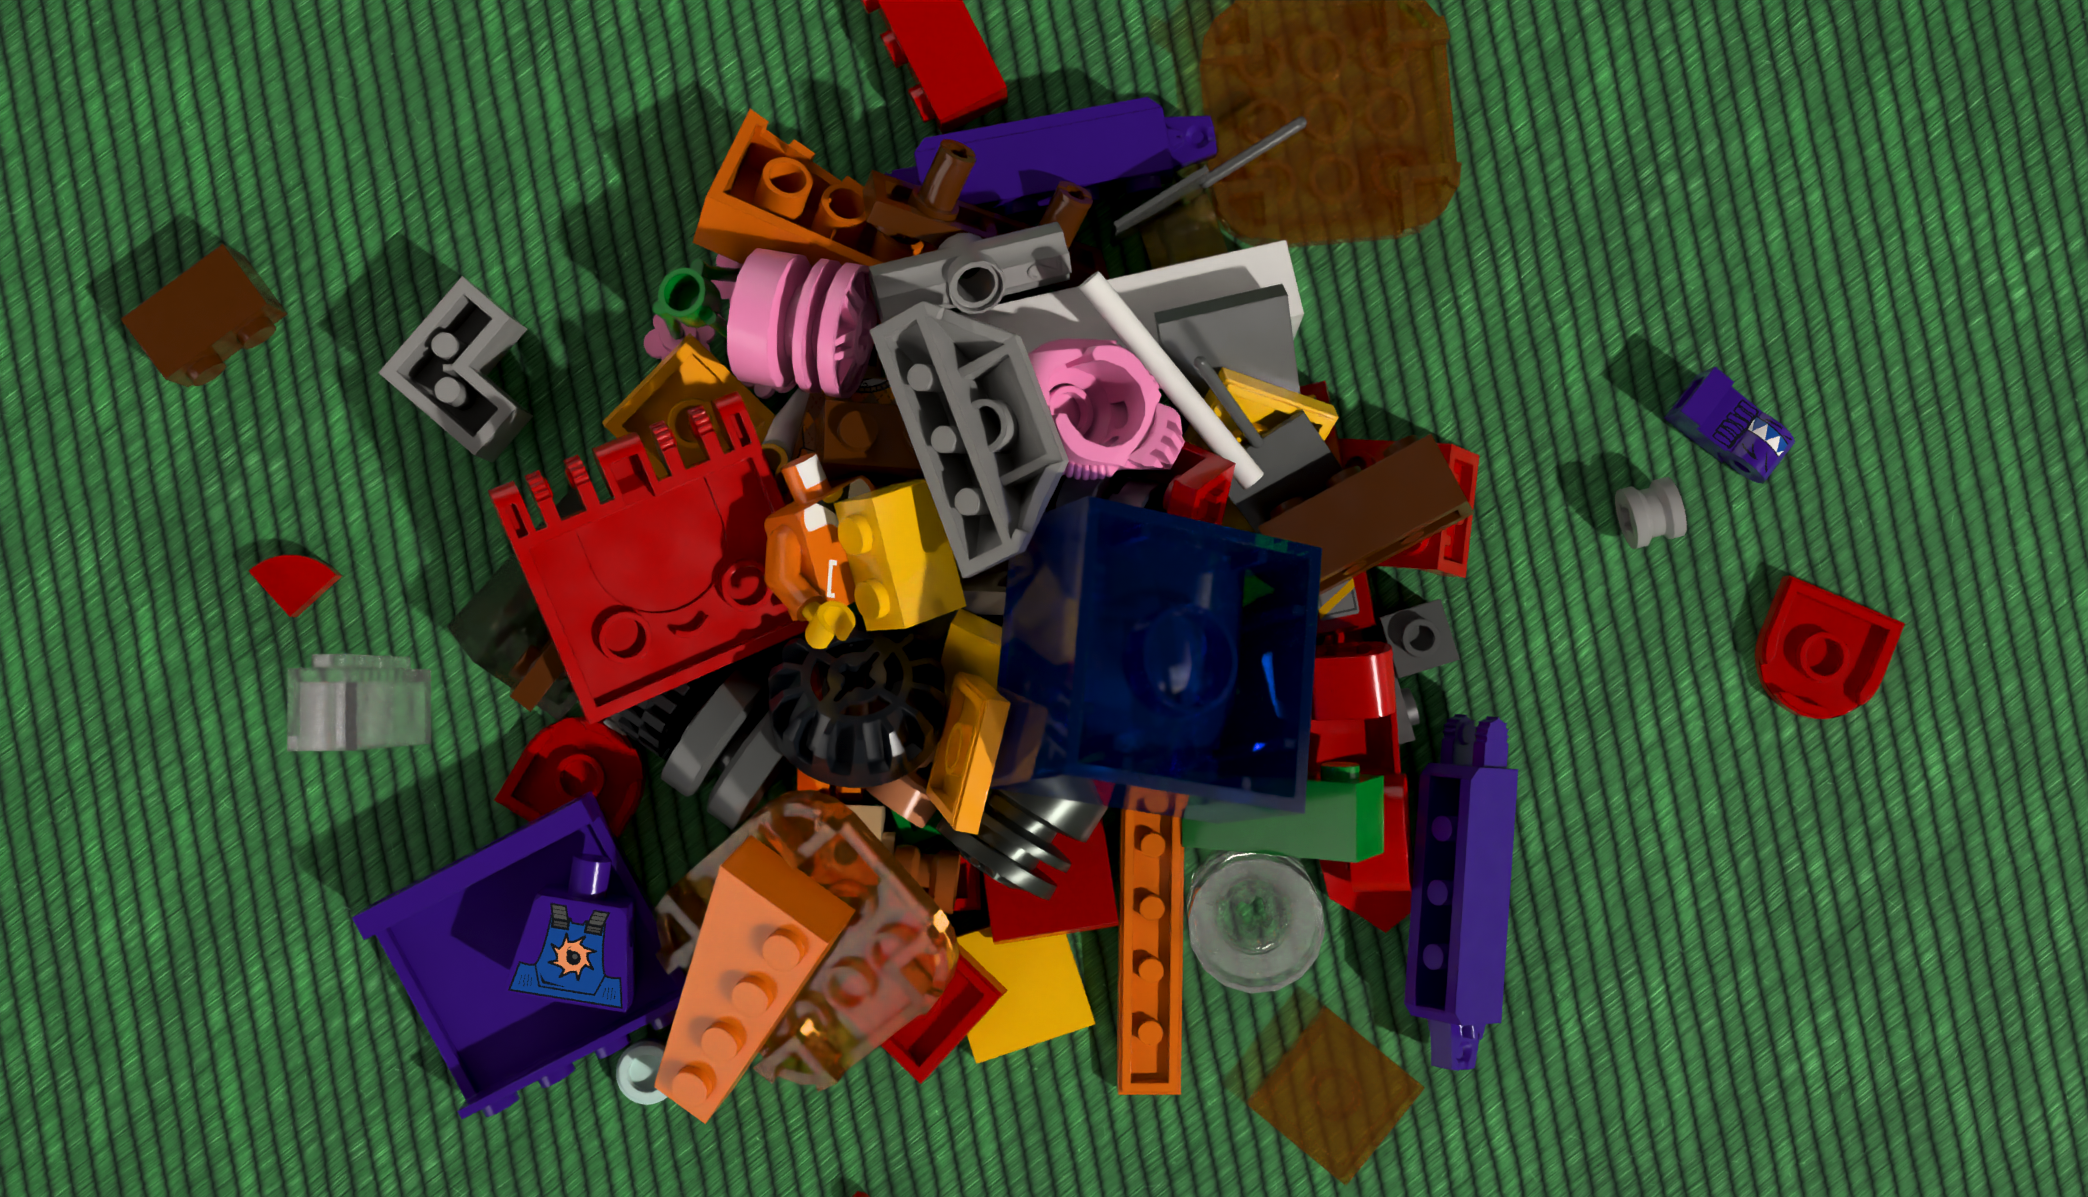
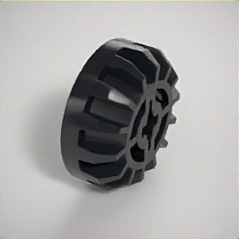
[768,614,946,788]

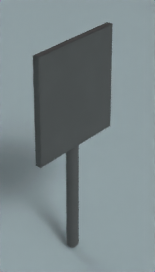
[1109,116,1307,247]
[1194,356,1344,540]

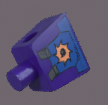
[504,854,637,1013]

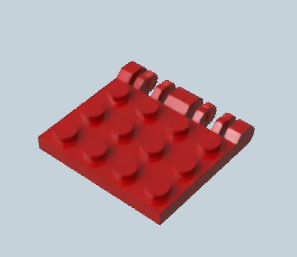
[488,391,809,725]

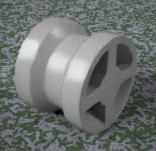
[1615,476,1687,549]

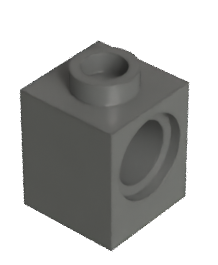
[1371,599,1460,678]

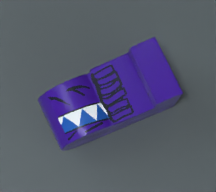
[1664,367,1795,484]

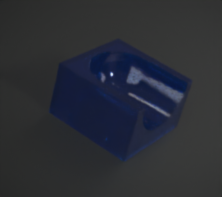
[989,496,1322,824]

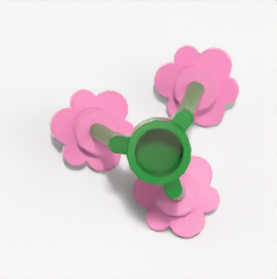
[644,254,797,399]

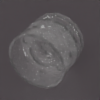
[1186,850,1325,993]

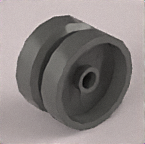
[660,665,789,830]

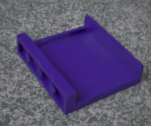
[352,791,688,1119]

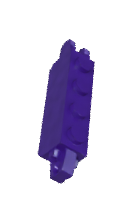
[885,97,1217,220]
[1404,714,1518,1071]

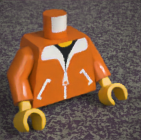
[764,453,956,649]

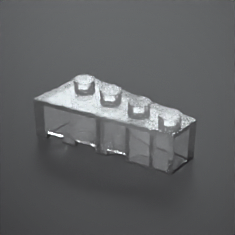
[287,654,431,751]

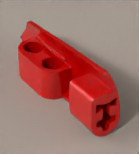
[1267,642,1413,933]

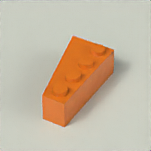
[692,109,937,324]
[654,835,856,1124]

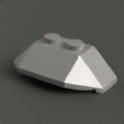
[869,301,1069,578]

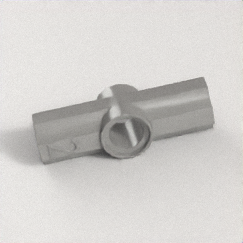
[868,222,1072,323]

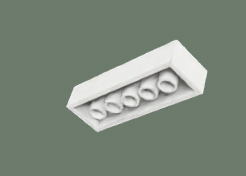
[960,240,1304,354]

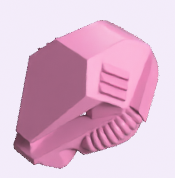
[1028,338,1185,480]

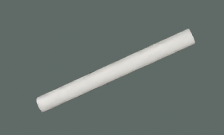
[1078,271,1264,489]

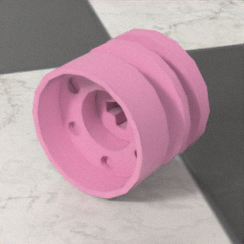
[727,248,877,398]

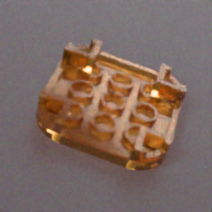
[1198,0,1462,248]
[654,790,959,1092]

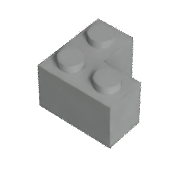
[378,276,533,463]

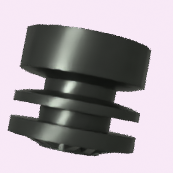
[936,737,1108,901]

